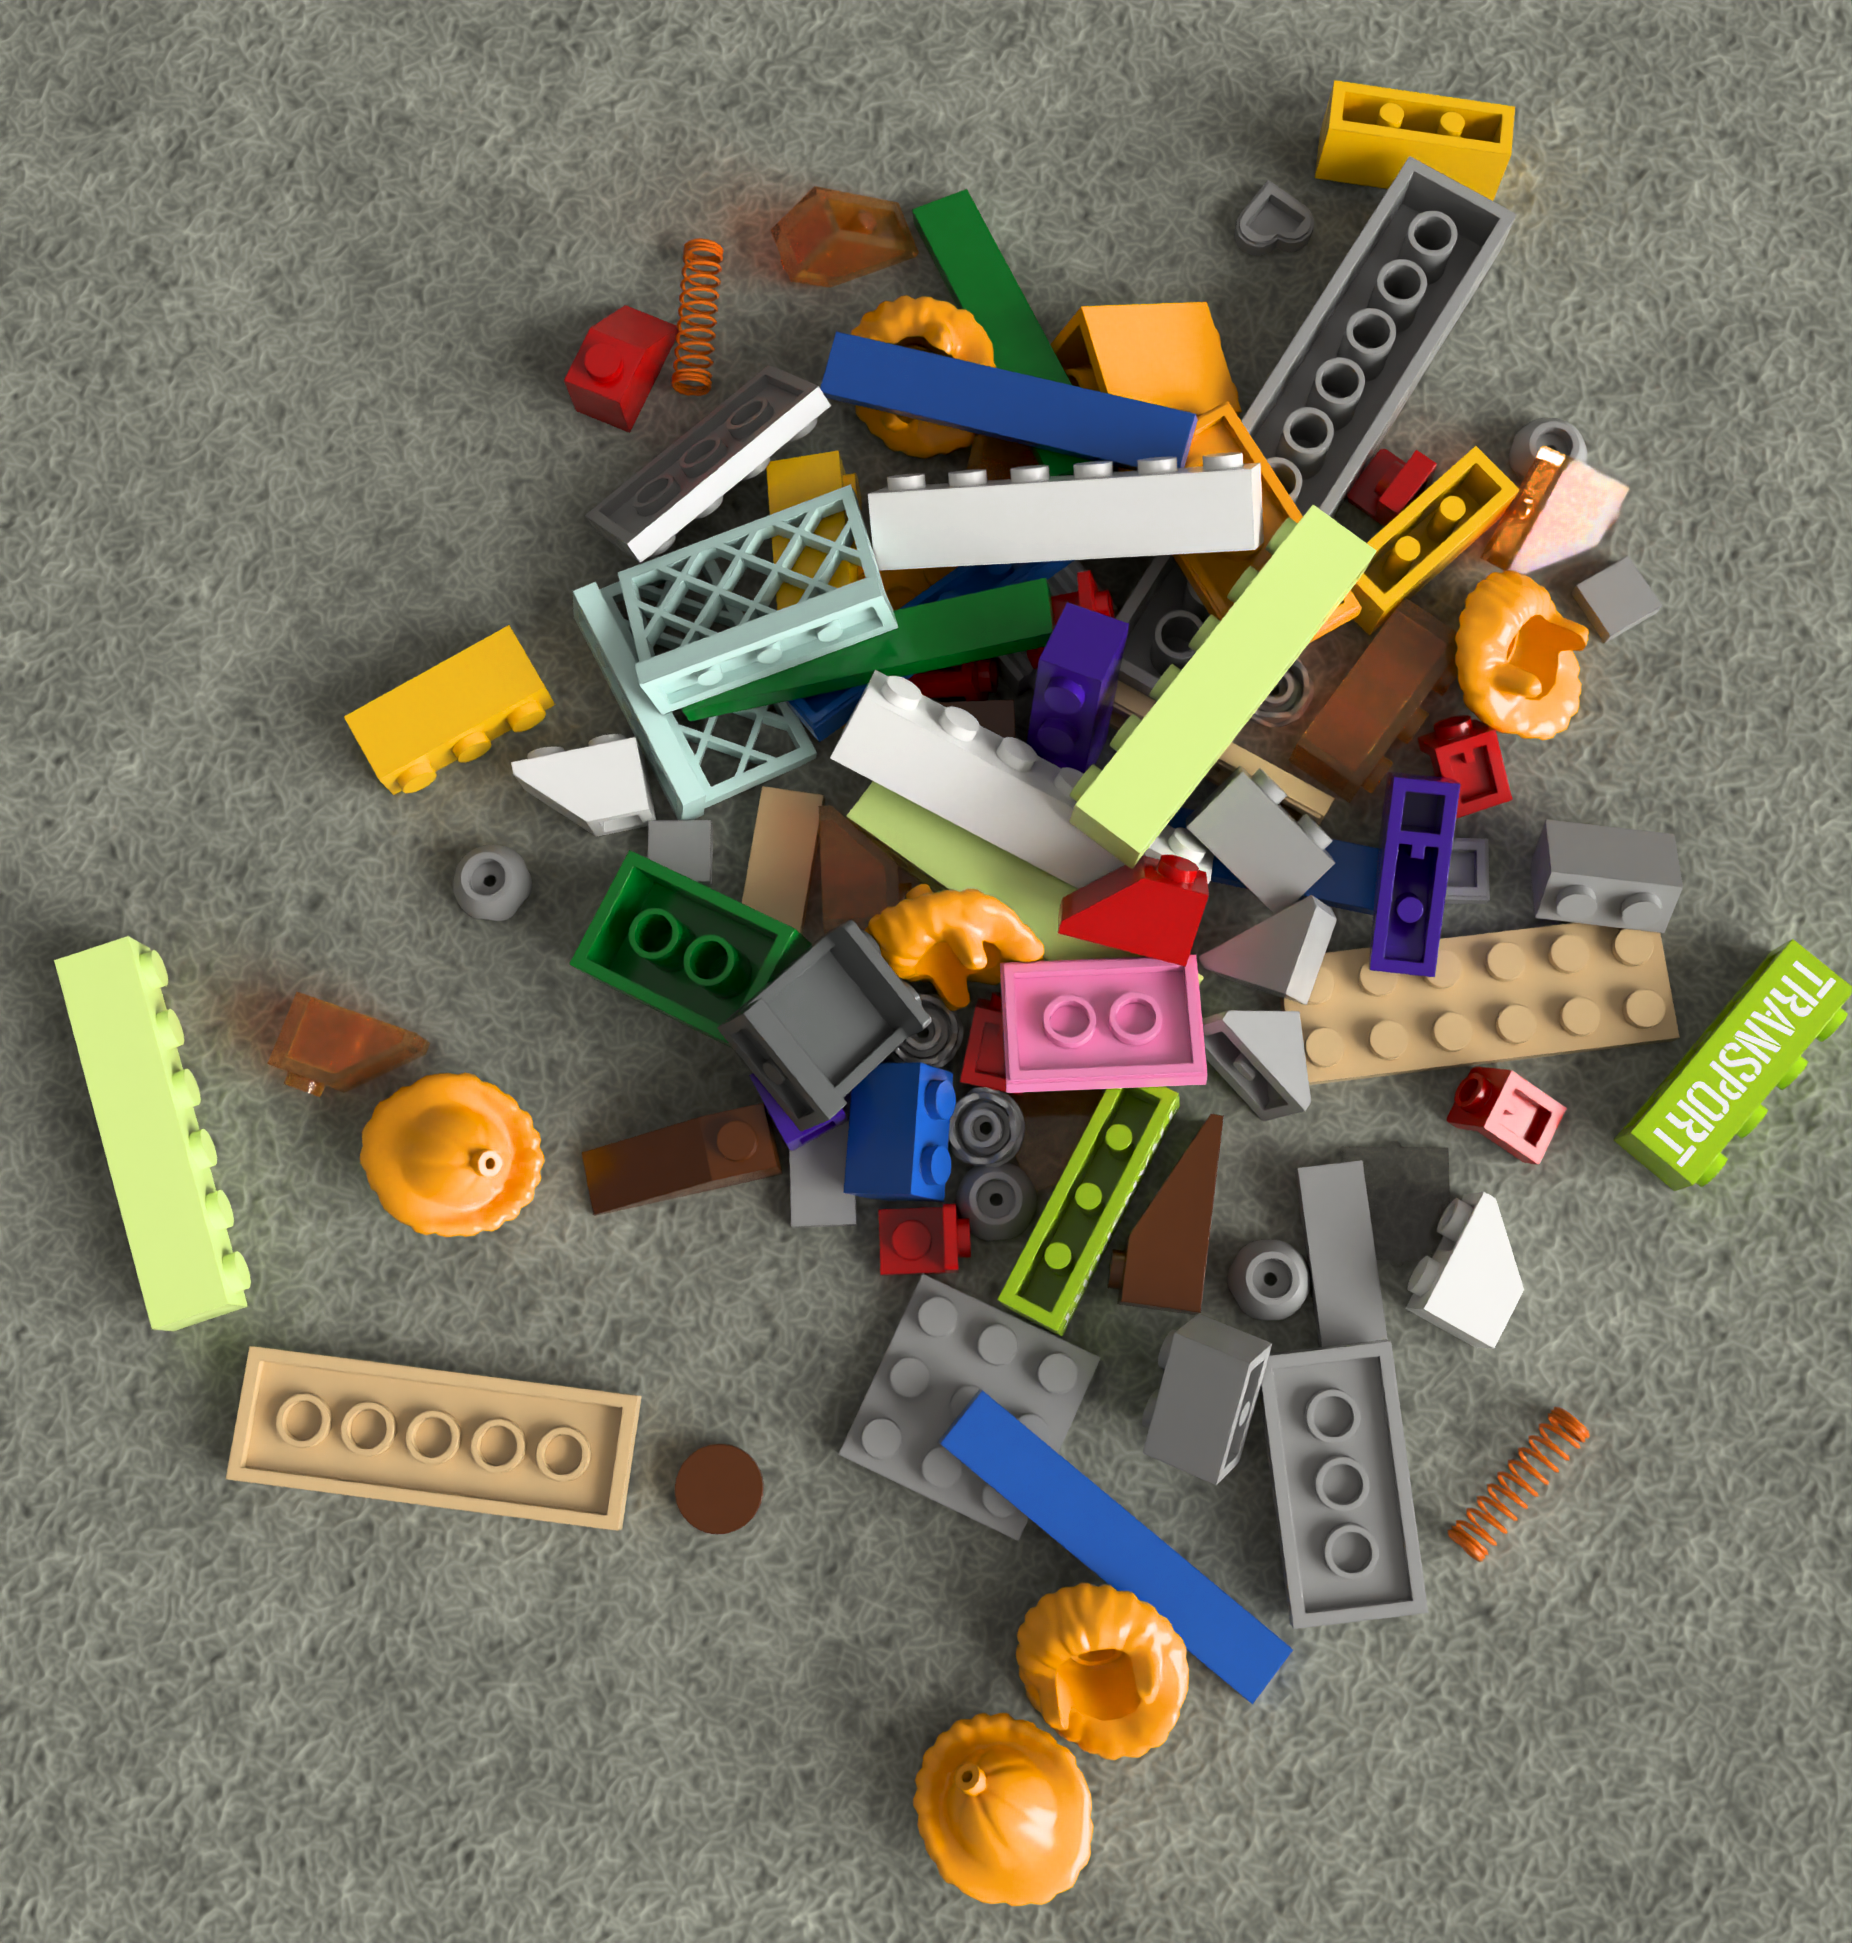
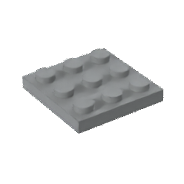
[838,1273,1101,1541]

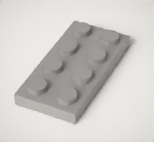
[585,365,831,563]
[1259,1339,1428,1629]

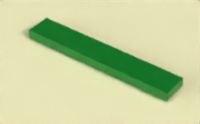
[912,189,1094,476]
[682,578,1055,721]

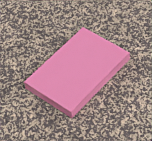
[1000,954,1207,1093]

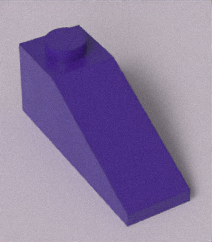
[1369,772,1461,977]

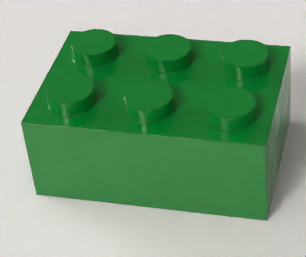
[569,850,812,1049]

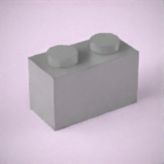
[1185,766,1335,914]
[1530,819,1683,933]
[1142,1314,1272,1485]

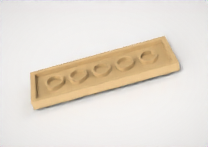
[1280,923,1680,1085]
[226,1346,642,1531]

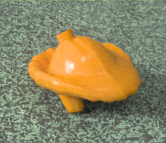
[850,295,997,459]
[1455,570,1589,740]
[864,883,1044,1011]
[360,1072,545,1237]
[1016,1582,1189,1761]
[913,1712,1093,1906]

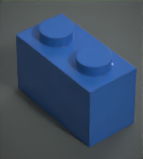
[843,1062,956,1202]

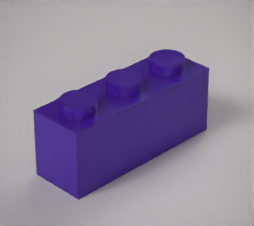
[1027,602,1129,774]

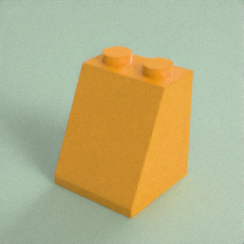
[1050,302,1242,417]

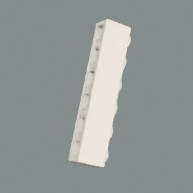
[868,452,1264,571]
[830,670,1214,889]

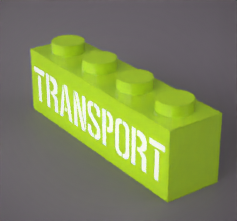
[1614,939,1852,1191]
[997,1086,1180,1337]

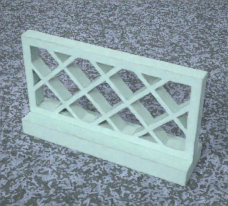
[618,484,898,715]
[573,560,817,820]

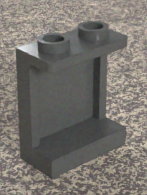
[717,920,932,1131]

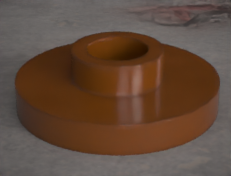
[675,1444,764,1534]

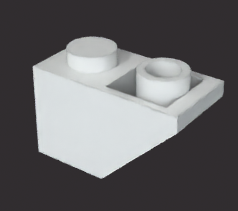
[511,734,656,837]
[1405,1192,1524,1349]

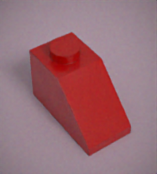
[564,305,680,433]
[1058,855,1209,967]

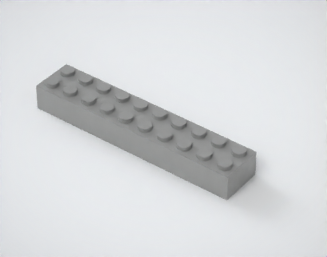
[1116,156,1517,698]

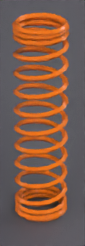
[671,238,723,396]
[1447,1407,1590,1562]

